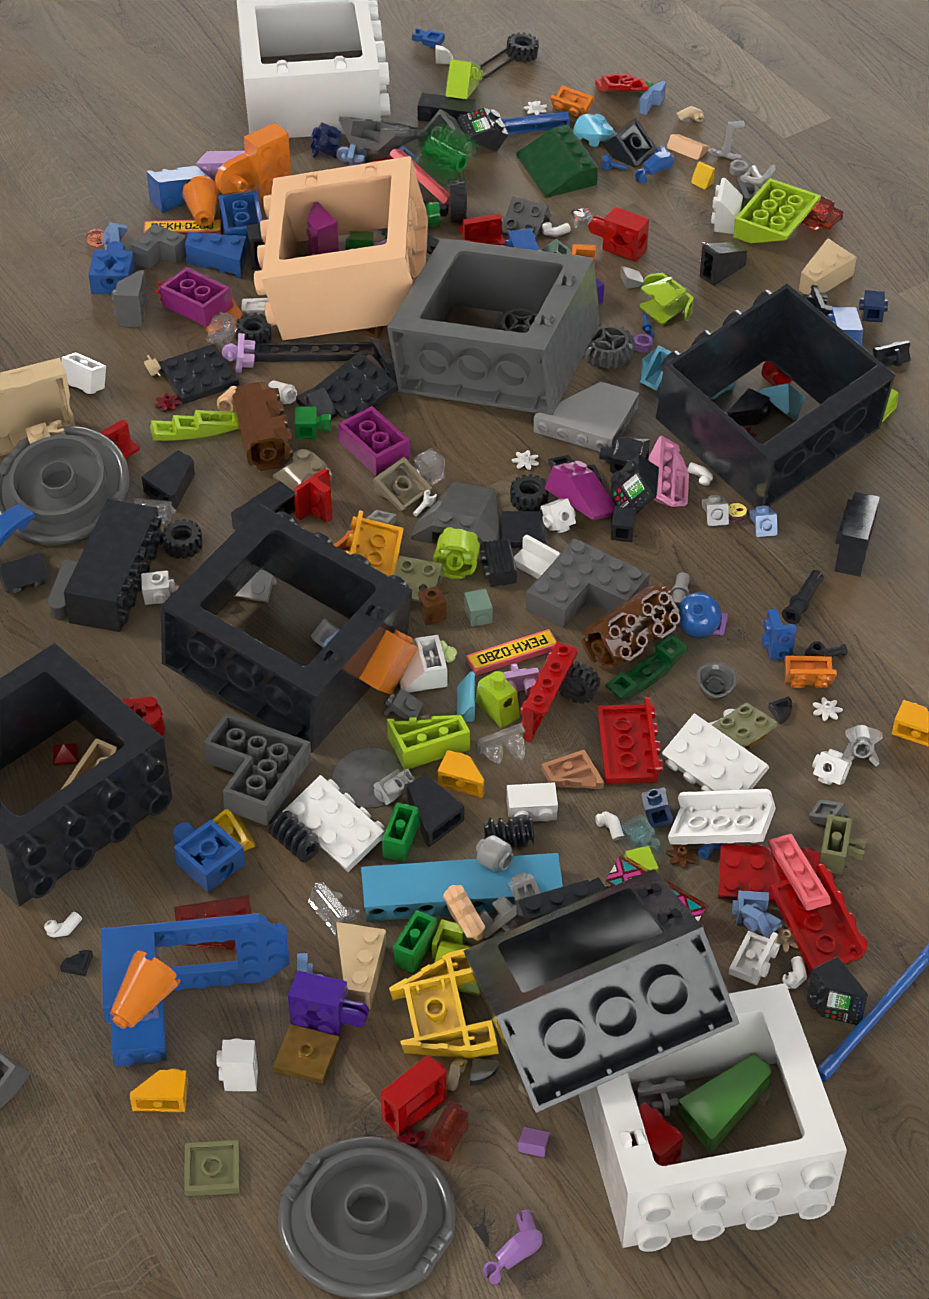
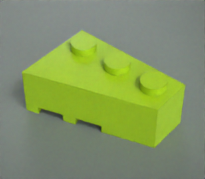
[446,59,483,99]
[387,715,470,770]

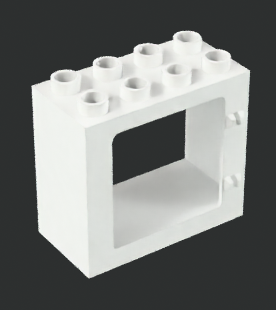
[237,0,390,138]
[578,983,847,1252]

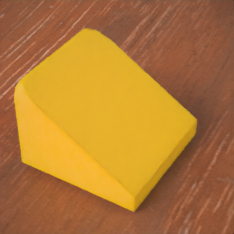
[691,161,715,190]

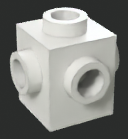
[541,498,576,533]
[141,571,175,605]
[812,749,852,785]

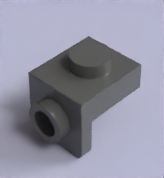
[383,688,423,721]

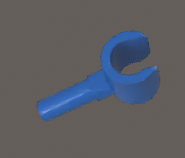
[601,155,627,170]

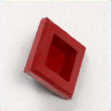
[53,743,78,766]

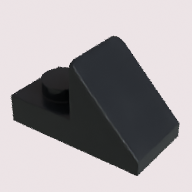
[296,387,337,419]

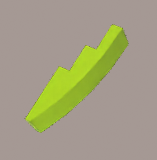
[150,410,239,441]

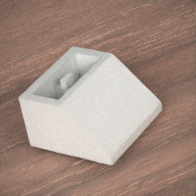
[711,178,743,234]
[399,635,447,693]

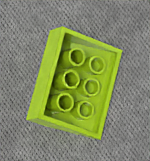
[733,178,821,243]

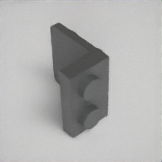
[502,196,552,239]

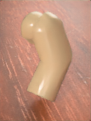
[676,106,704,122]

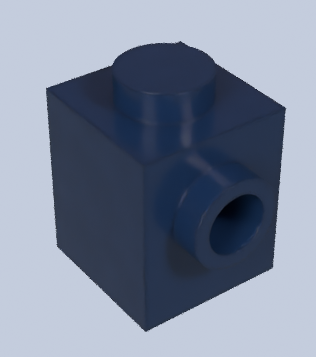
[859,290,888,322]
[641,787,674,829]

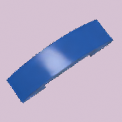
[0,503,35,547]

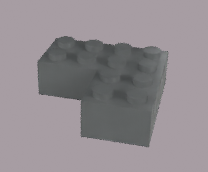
[526,538,650,628]
[204,712,311,825]

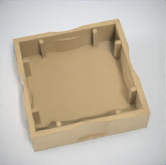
[0,358,75,456]

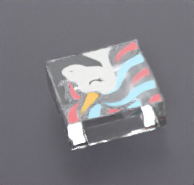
[570,207,593,227]

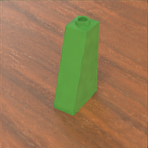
[678,1053,772,1153]

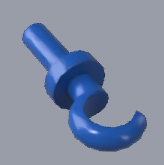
[642,314,655,339]

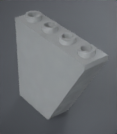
[534,382,639,452]

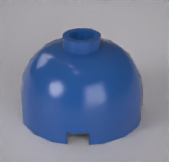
[678,592,722,638]

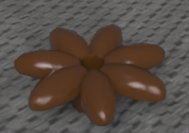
[665,844,697,868]

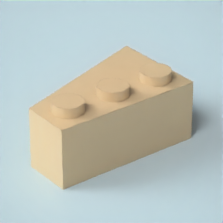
[799,238,856,295]
[336,922,386,1010]

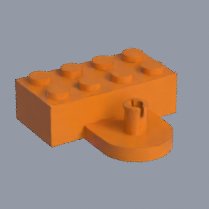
[215,123,291,210]

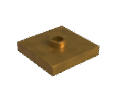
[273,1024,340,1085]

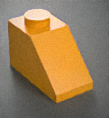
[892,700,929,747]
[438,750,484,798]
[130,1068,189,1112]

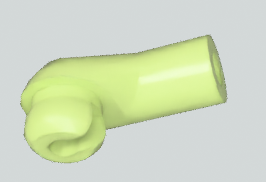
[440,641,457,662]

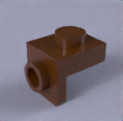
[418,586,447,625]

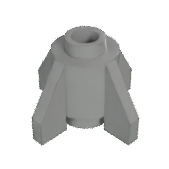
[842,725,883,766]

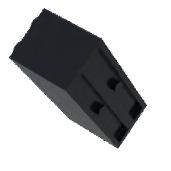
[63,499,163,632]

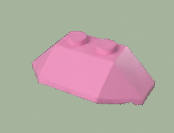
[647,435,689,507]

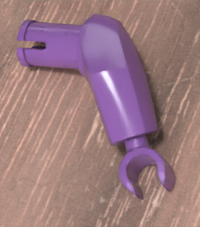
[483,1210,543,1284]

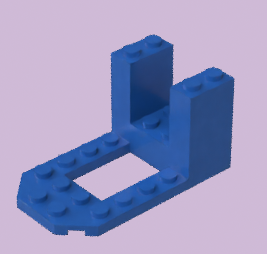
[101,913,290,1066]

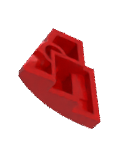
[595,73,648,92]

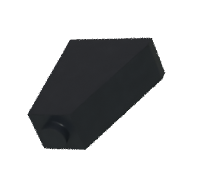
[700,241,748,286]
[141,450,195,511]
[407,773,464,847]

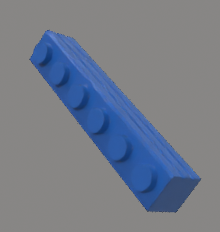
[501,112,570,135]

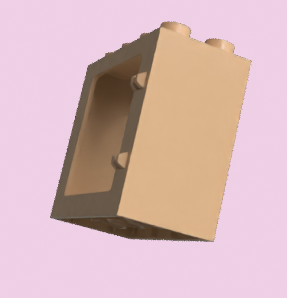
[254,156,428,341]

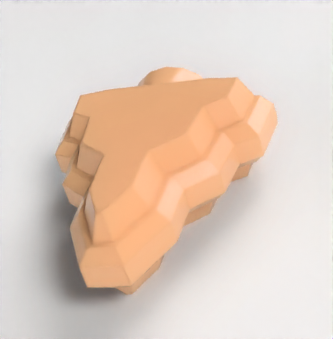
[443,885,486,941]

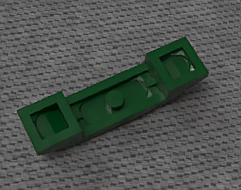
[605,634,688,700]

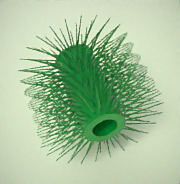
[412,121,478,188]

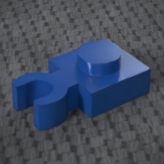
[412,28,445,48]

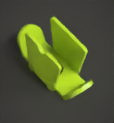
[640,273,694,325]

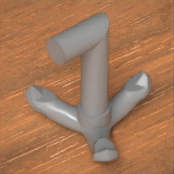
[708,121,745,160]
[740,165,776,189]

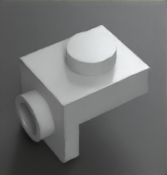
[702,495,729,526]

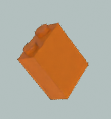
[359,630,418,694]

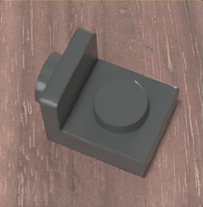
[808,799,850,825]

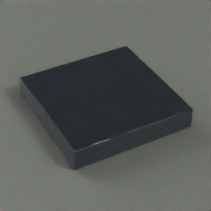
[502,511,546,547]

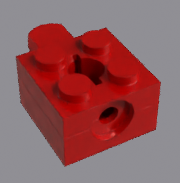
[588,206,649,262]
[630,1102,683,1166]

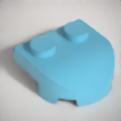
[573,114,615,147]

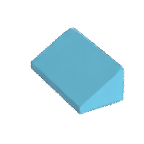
[457,672,475,722]

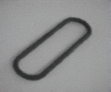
[479,48,512,78]

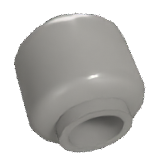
[476,835,514,872]

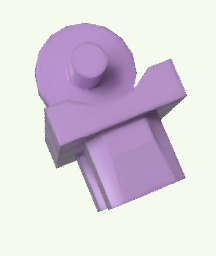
[222,333,255,373]
[504,663,539,696]

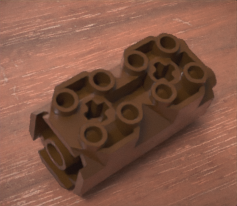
[232,382,293,471]
[582,585,680,670]

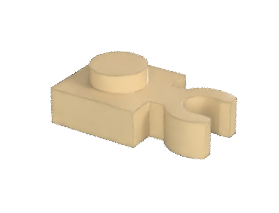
[25,420,65,444]

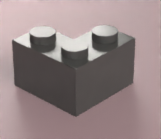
[132,224,186,269]

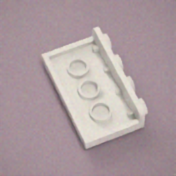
[662,713,769,792]
[283,775,386,872]
[668,789,776,845]

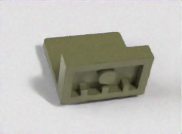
[394,556,444,602]
[712,703,777,748]

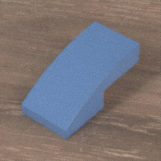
[639,81,666,115]

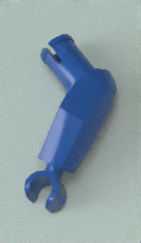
[635,146,674,184]

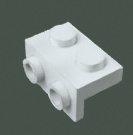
[234,570,277,603]
[729,931,780,985]

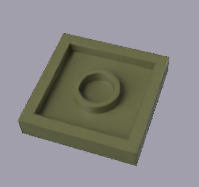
[184,1140,240,1196]

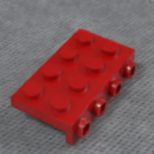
[520,642,577,743]
[597,697,663,785]
[718,842,820,903]
[769,863,868,973]

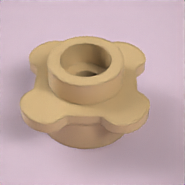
[144,355,161,377]

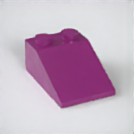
[544,461,615,520]

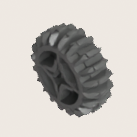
[495,306,545,333]
[583,324,635,370]

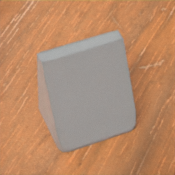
[620,266,644,289]

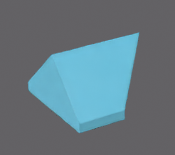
[640,345,671,391]
[759,384,805,421]

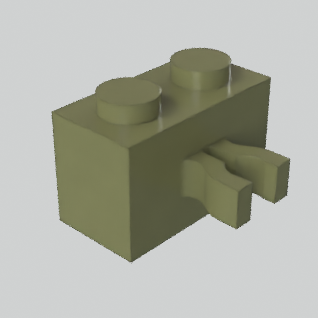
[819,815,867,875]

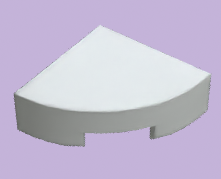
[436,45,454,64]

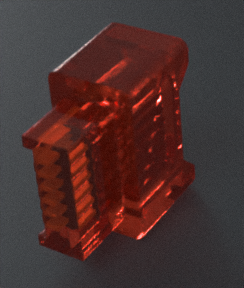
[801,194,844,231]
[428,1101,468,1162]

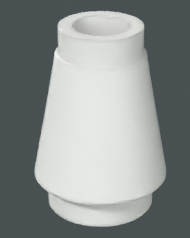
[268,380,297,404]

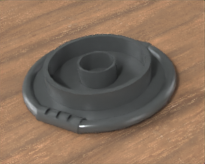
[0,426,130,546]
[278,1136,456,1299]

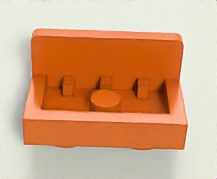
[550,85,594,117]

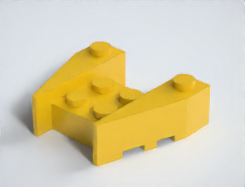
[390,948,499,1059]

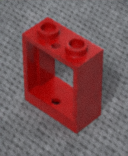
[380,1055,447,1136]

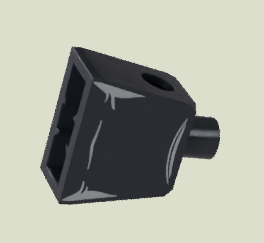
[599,437,650,474]

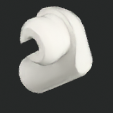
[688,462,713,486]
[595,811,624,841]

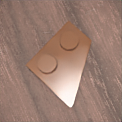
[541,750,604,789]

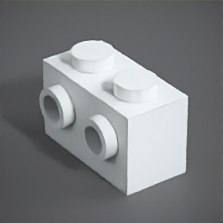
[61,353,106,394]
[507,783,558,823]
[217,1038,258,1091]

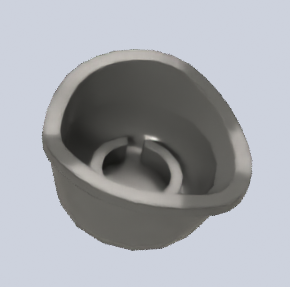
[697,662,737,700]

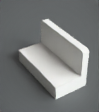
[514,535,560,579]

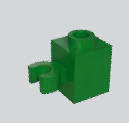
[346,231,374,250]
[295,407,331,439]

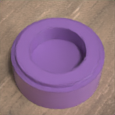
[633,334,653,353]

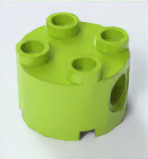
[433,527,480,579]

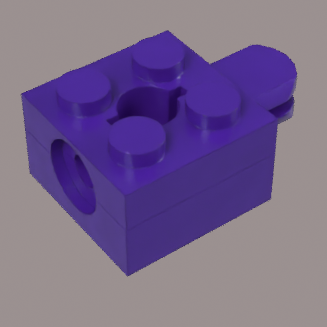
[288,970,370,1036]

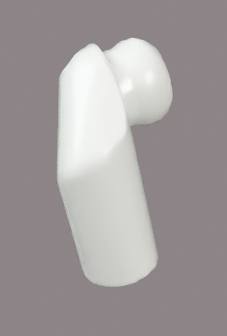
[541,222,571,237]
[44,912,82,938]
[782,956,807,989]

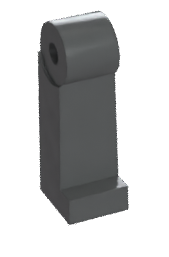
[48,560,78,620]

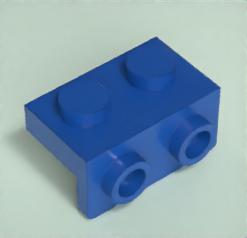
[761,609,797,660]

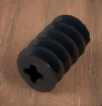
[269,811,320,862]
[484,816,534,848]

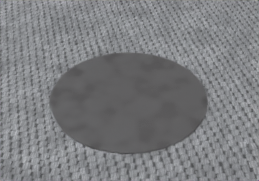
[332,748,404,808]

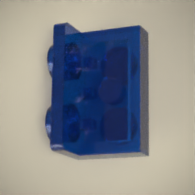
[310,122,341,158]

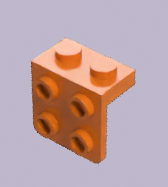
[785,656,837,689]

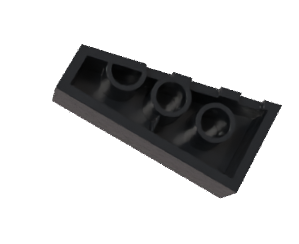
[834,492,880,577]

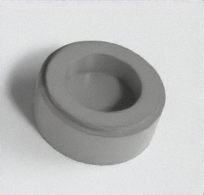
[729,160,748,177]

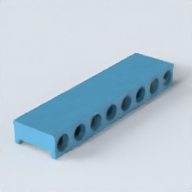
[361,853,563,922]

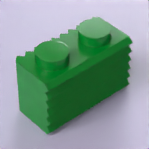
[382,803,419,862]
[393,911,438,973]

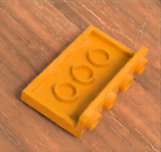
[345,510,404,576]

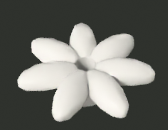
[524,101,547,115]
[512,450,539,470]
[813,697,843,721]

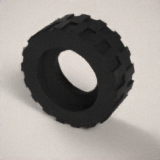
[450,180,467,223]

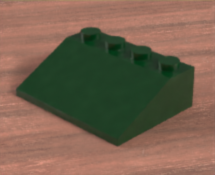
[516,125,598,198]

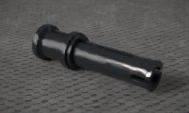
[781,570,824,624]

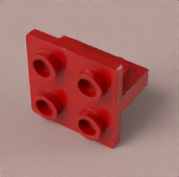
[459,214,506,246]
[99,419,140,459]
[294,468,333,524]

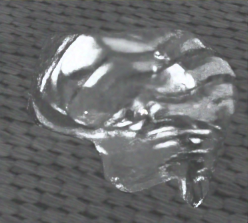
[207,312,237,348]

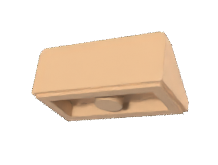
[667,134,710,160]

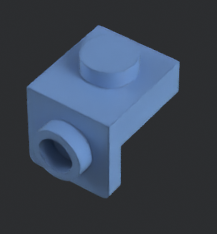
[102,222,128,250]
[749,506,777,537]
[740,904,782,938]

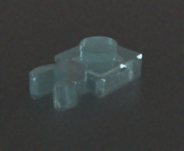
[621,814,661,852]

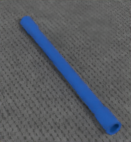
[817,943,929,1082]

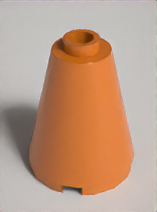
[182,176,221,226]
[110,951,181,1029]

